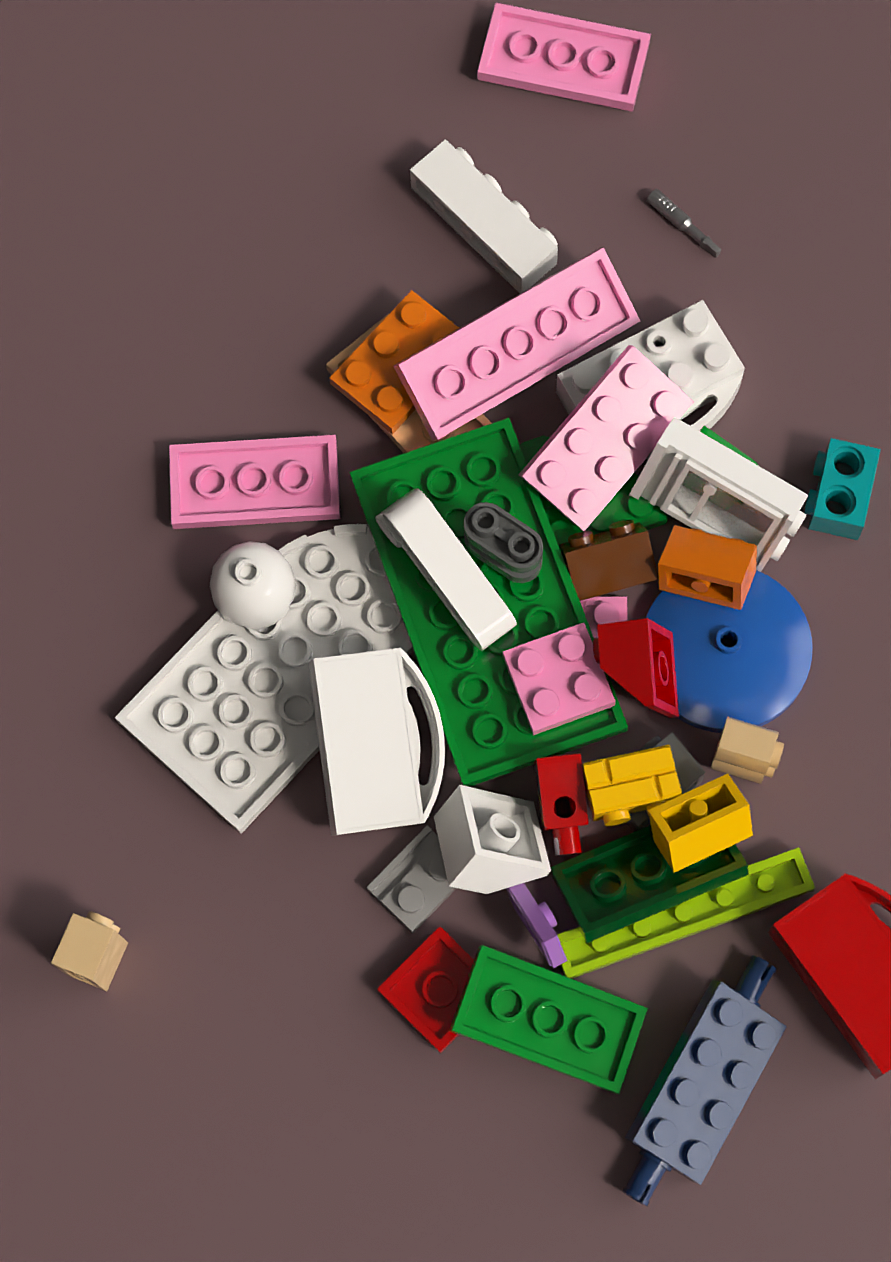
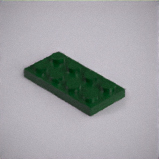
[550,825,749,943]

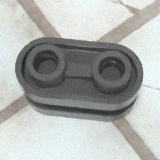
[464,502,543,583]

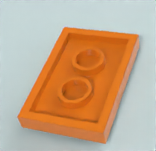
[329,290,459,435]

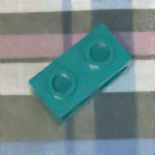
[804,438,881,540]

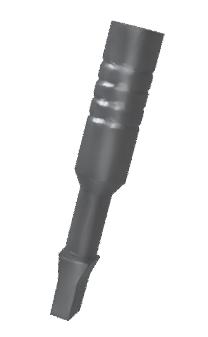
[647,189,721,258]

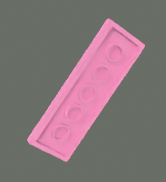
[394,248,640,440]

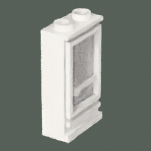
[629,417,808,572]

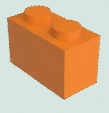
[658,525,757,610]

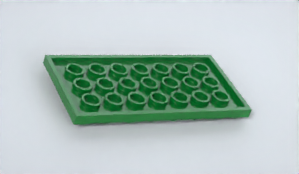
[350,418,628,787]

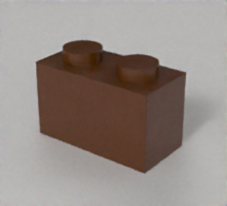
[558,520,659,601]

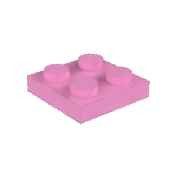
[502,622,616,735]

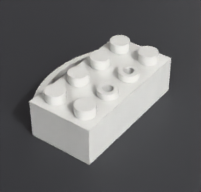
[556,300,745,460]
[308,648,445,836]

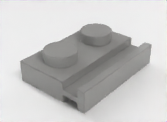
[367,825,457,934]

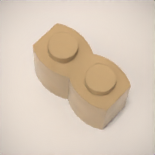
[710,716,784,784]

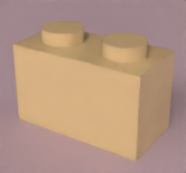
[51,911,128,992]

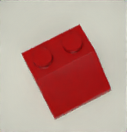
[593,618,679,718]

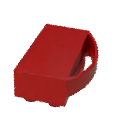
[768,873,891,1079]

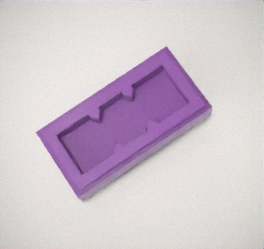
[506,883,567,968]

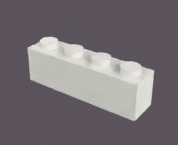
[410,139,558,293]

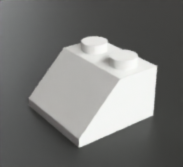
[434,785,551,894]

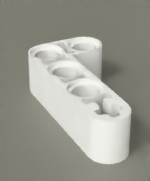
[375,488,517,651]

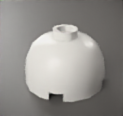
[210,541,296,630]

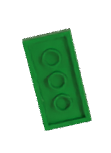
[449,945,648,1094]

